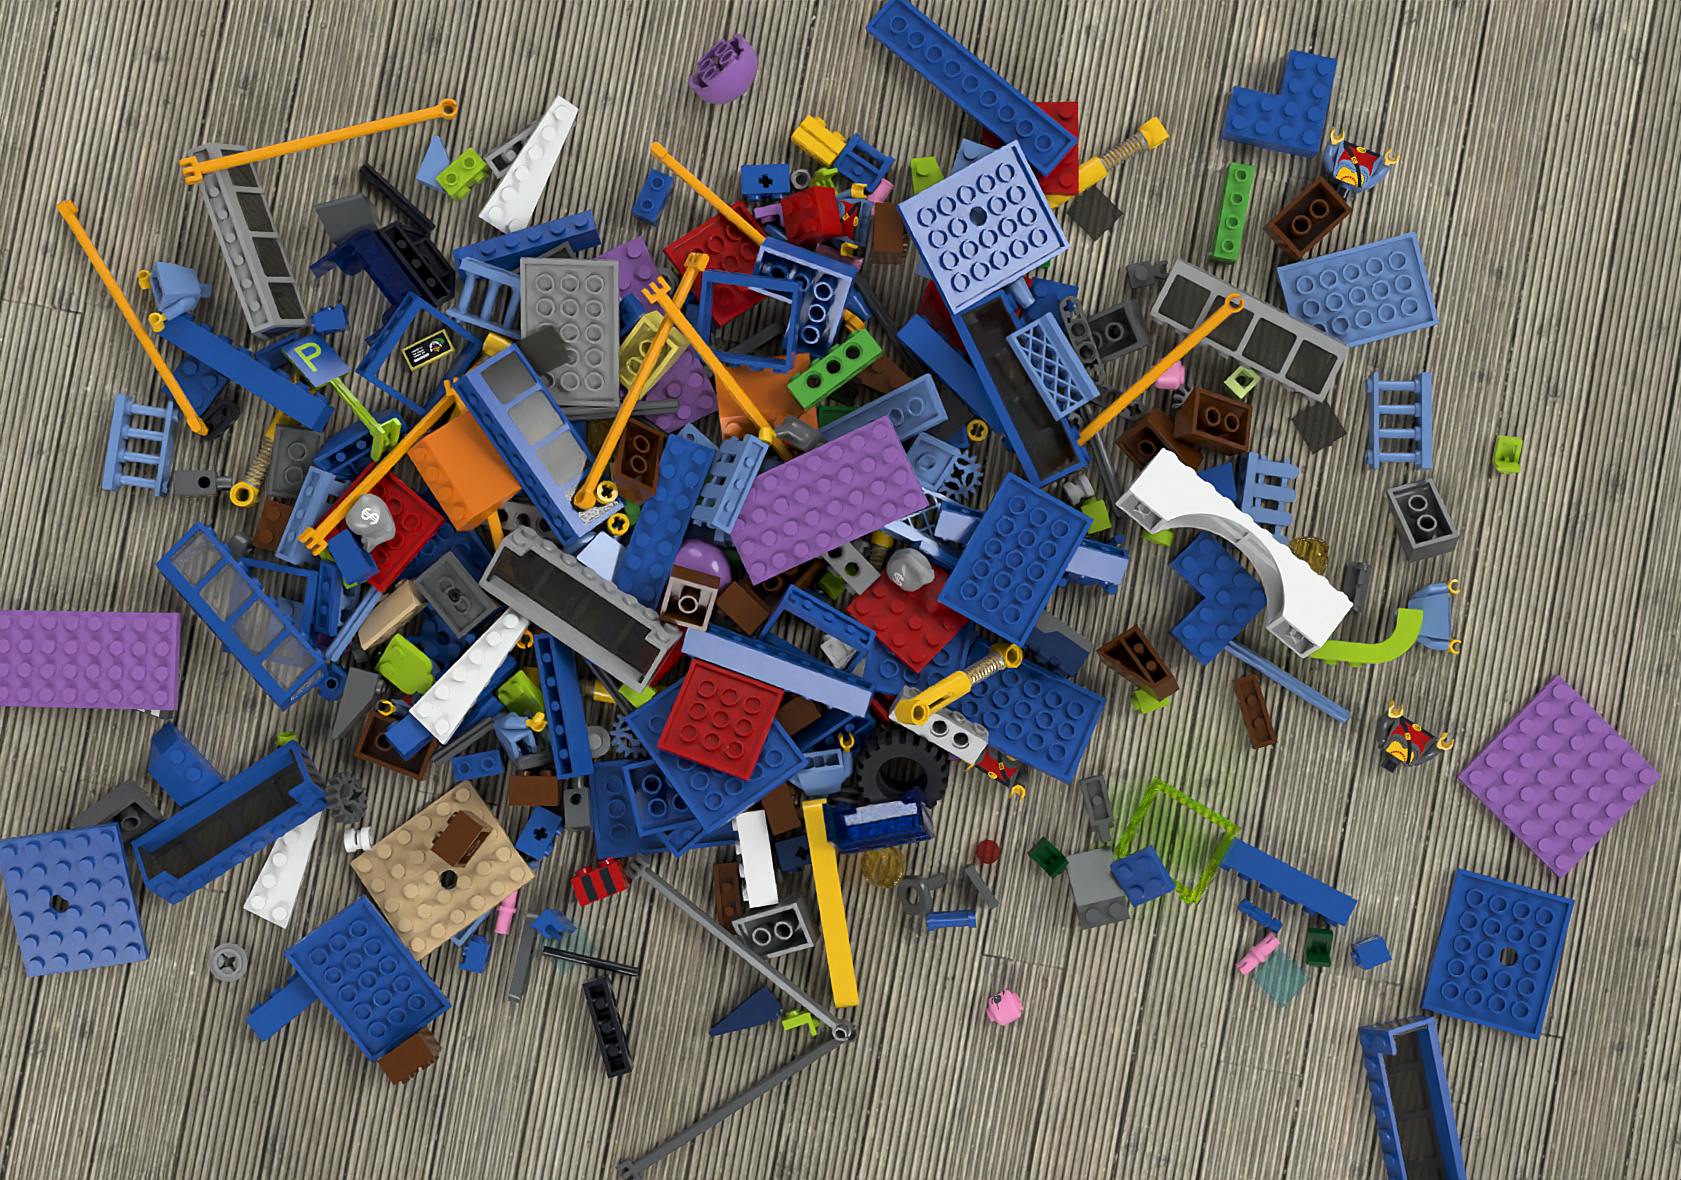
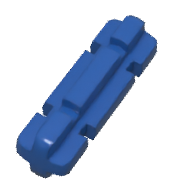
[1238,899,1283,934]

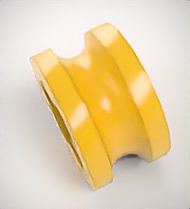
[966,419,988,442]
[593,481,618,504]
[606,513,629,536]

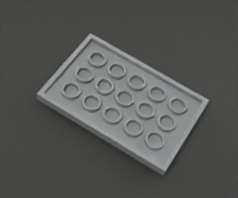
[520,257,620,407]

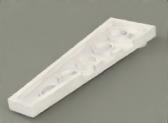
[478,94,579,234]
[409,607,531,745]
[243,778,325,929]

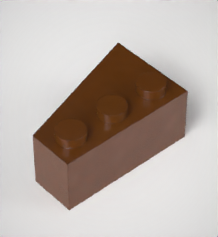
[828,349,913,396]
[775,693,827,736]

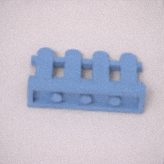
[691,434,769,534]
[1229,452,1299,549]
[275,466,353,571]

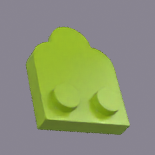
[375,633,435,694]
[494,670,548,730]

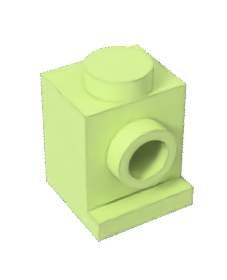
[1220,365,1261,401]

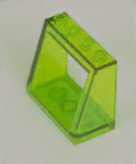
[1113,777,1243,906]

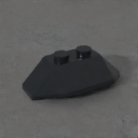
[377,220,456,308]

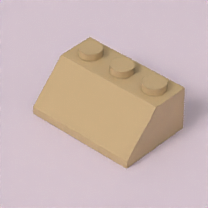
[358,577,429,650]

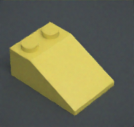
[620,310,690,400]

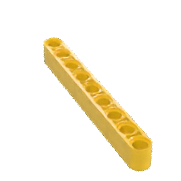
[802,798,859,1009]

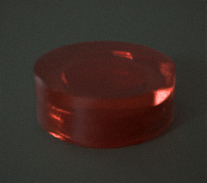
[976,839,1000,864]

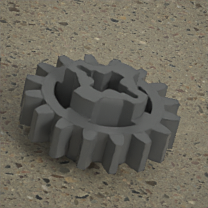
[325,771,368,825]

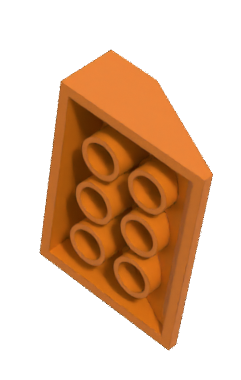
[714,352,818,441]
[407,410,523,531]

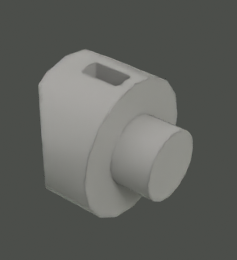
[587,725,612,758]

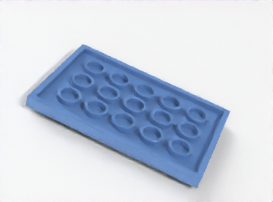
[1275,231,1440,361]

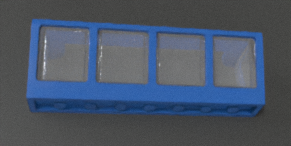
[156,521,329,712]

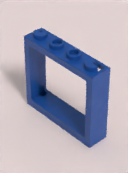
[695,269,804,374]
[355,291,484,417]
[222,557,319,668]
[756,584,877,673]

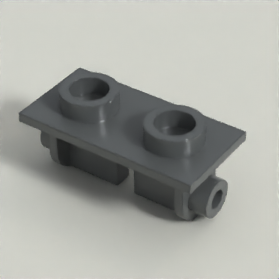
[1342,561,1372,613]

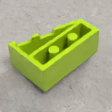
[909,156,945,196]

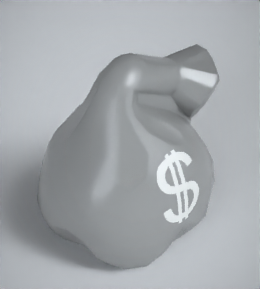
[345,494,396,553]
[886,548,934,592]

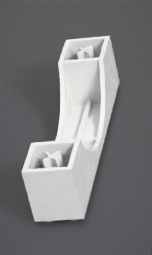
[1115,448,1353,658]

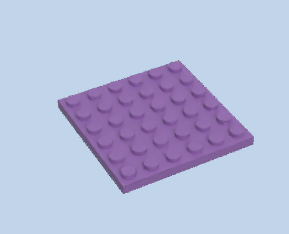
[1456,675,1661,879]

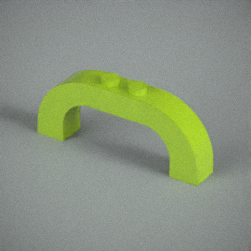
[1308,608,1423,667]

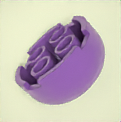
[689,34,758,104]
[664,537,734,607]

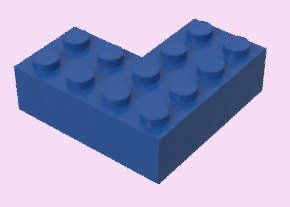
[1219,49,1338,159]
[748,236,859,360]
[1167,530,1267,666]

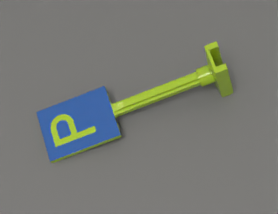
[281,332,401,463]

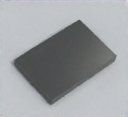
[266,424,325,500]

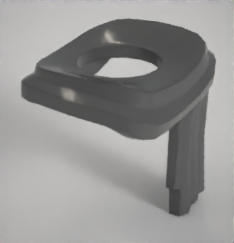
[899,872,947,915]

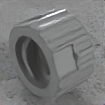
[791,169,812,192]

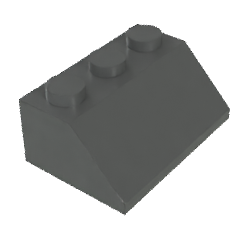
[71,778,165,850]

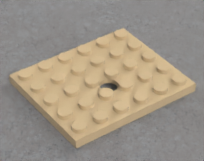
[350,779,536,962]

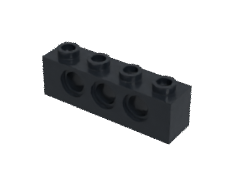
[582,974,634,1078]

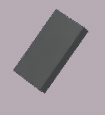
[963,863,999,909]

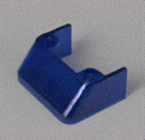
[309,229,423,348]
[822,786,935,854]

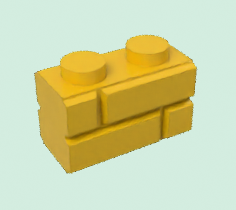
[791,115,846,170]

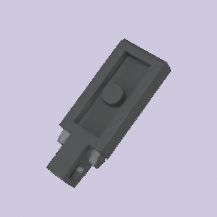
[1079,774,1115,843]

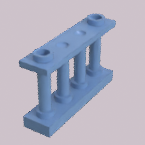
[446,257,521,344]
[1365,372,1432,470]
[102,393,182,498]

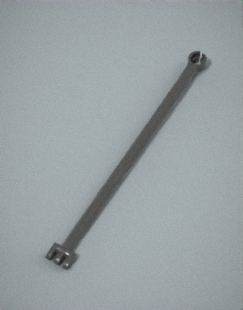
[624,852,853,1041]
[615,1022,859,1180]

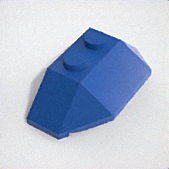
[313,409,409,480]
[793,708,876,756]
[148,721,227,807]

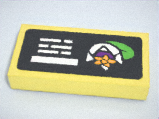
[401,329,456,372]

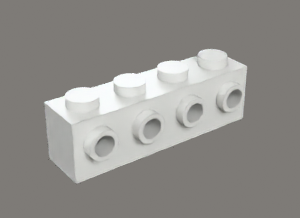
[732,805,779,908]

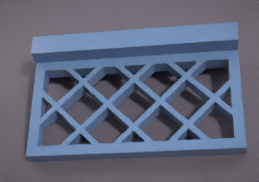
[1006,312,1100,421]
[877,486,966,559]

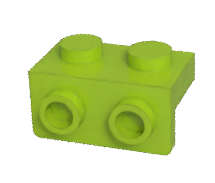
[436,147,490,202]

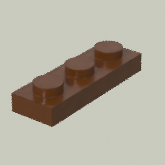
[1231,673,1278,750]
[713,861,742,935]

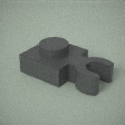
[1126,260,1168,290]

